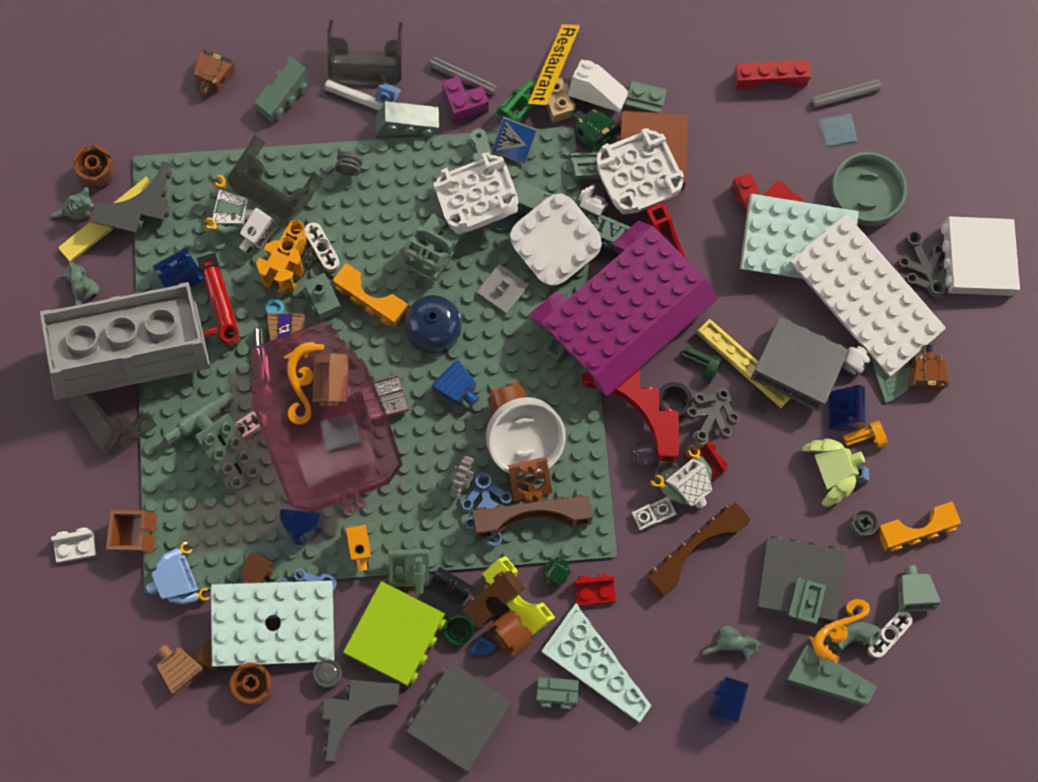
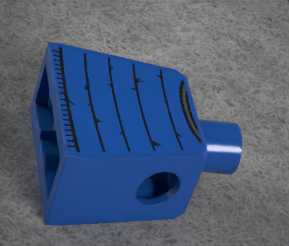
[432,359,479,407]

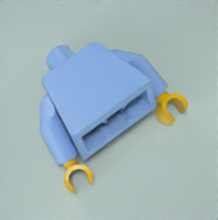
[146,542,210,604]

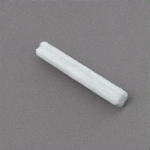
[324,80,383,111]

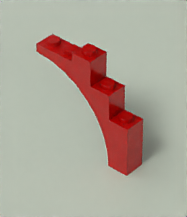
[582,368,679,462]

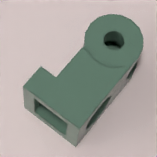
[471,129,492,162]

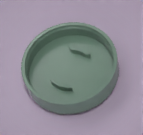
[830,152,907,226]

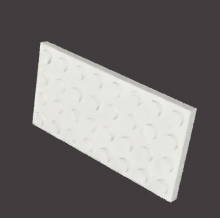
[789,214,946,377]

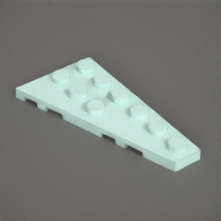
[541,604,651,723]

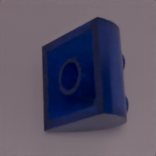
[152,247,204,288]
[829,385,866,431]
[280,509,324,546]

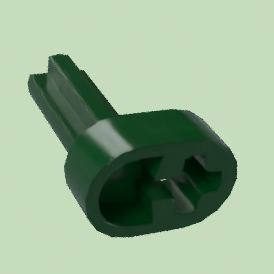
[682,346,723,382]

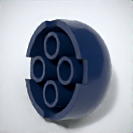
[404,295,462,354]

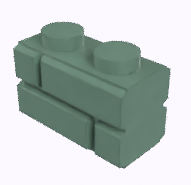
[536,677,579,710]

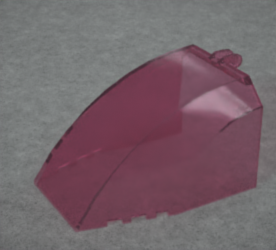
[252,321,403,514]

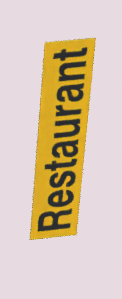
[528,24,580,105]

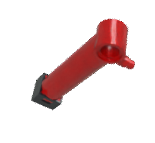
[197,253,241,348]

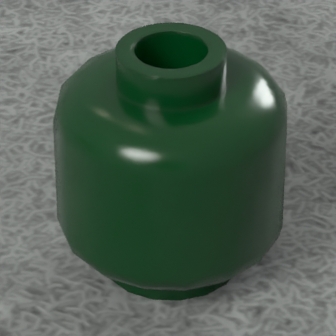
[542,556,571,587]

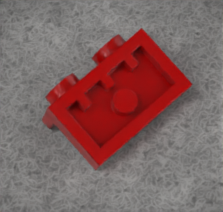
[684,440,727,481]
[574,574,616,606]

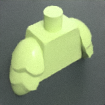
[802,439,865,508]

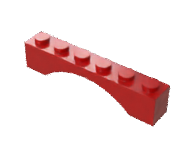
[645,202,709,308]

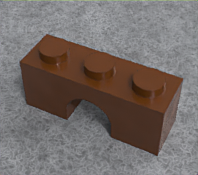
[462,570,526,629]

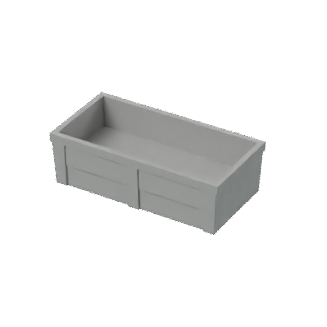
[40,282,211,400]

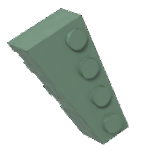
[784,645,877,707]

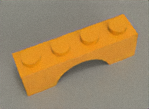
[332,263,408,328]
[877,501,961,552]

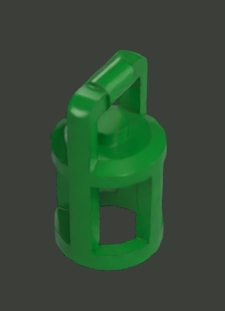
[496,80,536,122]

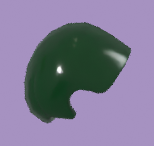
[443,615,474,646]

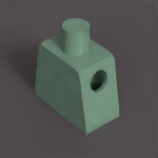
[897,565,941,612]

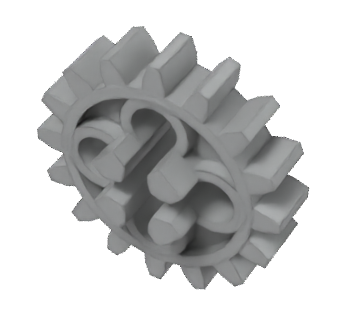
[450,456,474,499]

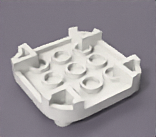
[596,128,684,215]
[434,152,519,234]
[510,193,602,286]

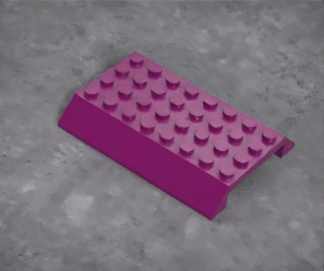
[528,221,717,397]

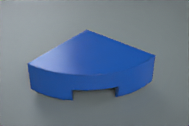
[470,636,497,656]

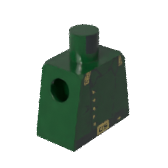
[573,109,619,153]

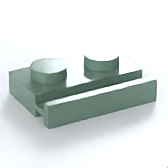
[625,81,667,113]
[570,152,601,180]
[788,577,826,625]

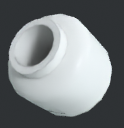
[842,346,870,375]

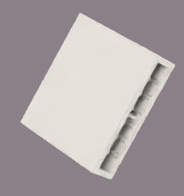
[941,217,1020,296]

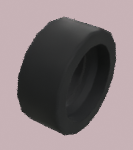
[659,382,693,420]

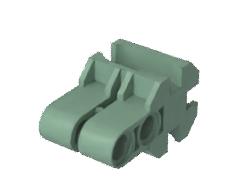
[401,213,466,281]

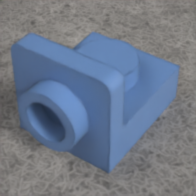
[375,83,401,104]

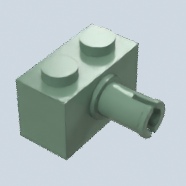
[303,273,341,320]

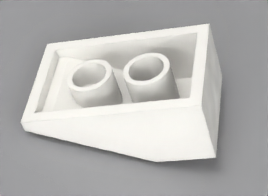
[568,59,629,112]

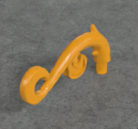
[284,342,324,425]
[809,599,870,663]

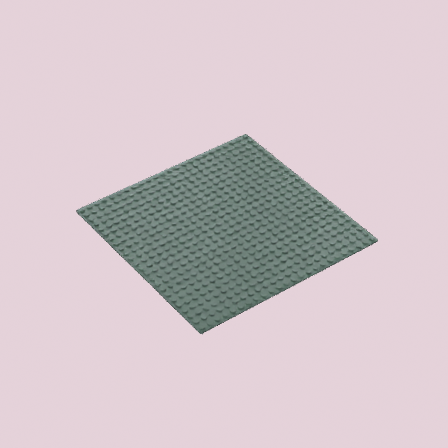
[133,126,617,594]

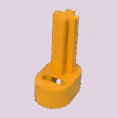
[843,421,888,448]

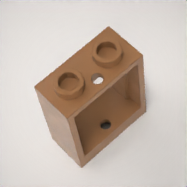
[312,353,349,407]

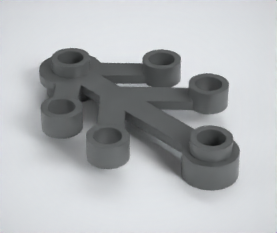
[898,230,947,298]
[685,388,739,448]

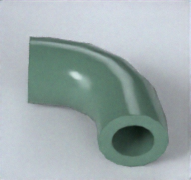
[826,622,881,652]

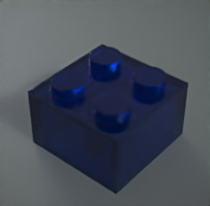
[708,676,749,727]

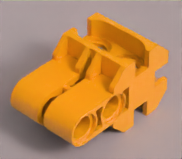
[256,220,308,295]

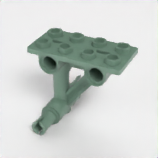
[163,391,262,493]

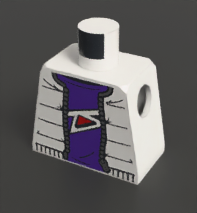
[239,208,279,254]

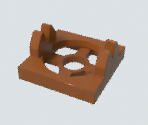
[508,457,552,503]

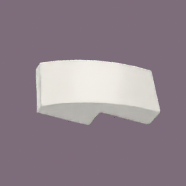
[632,497,677,530]

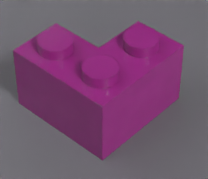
[442,76,489,122]

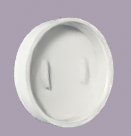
[486,397,566,477]

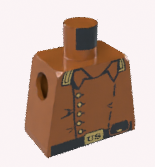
[194,48,236,95]
[908,345,949,390]

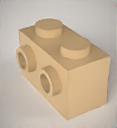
[546,78,576,123]

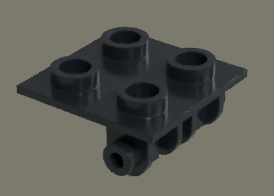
[420,567,474,618]

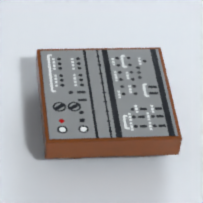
[361,374,409,422]

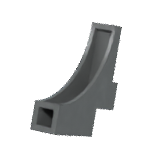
[91,161,173,234]
[319,680,400,763]

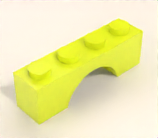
[483,556,555,635]

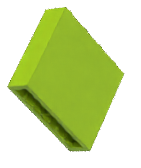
[343,581,447,687]

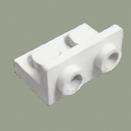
[579,184,609,216]
[51,528,97,563]

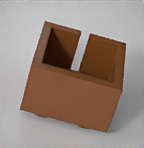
[106,510,157,554]

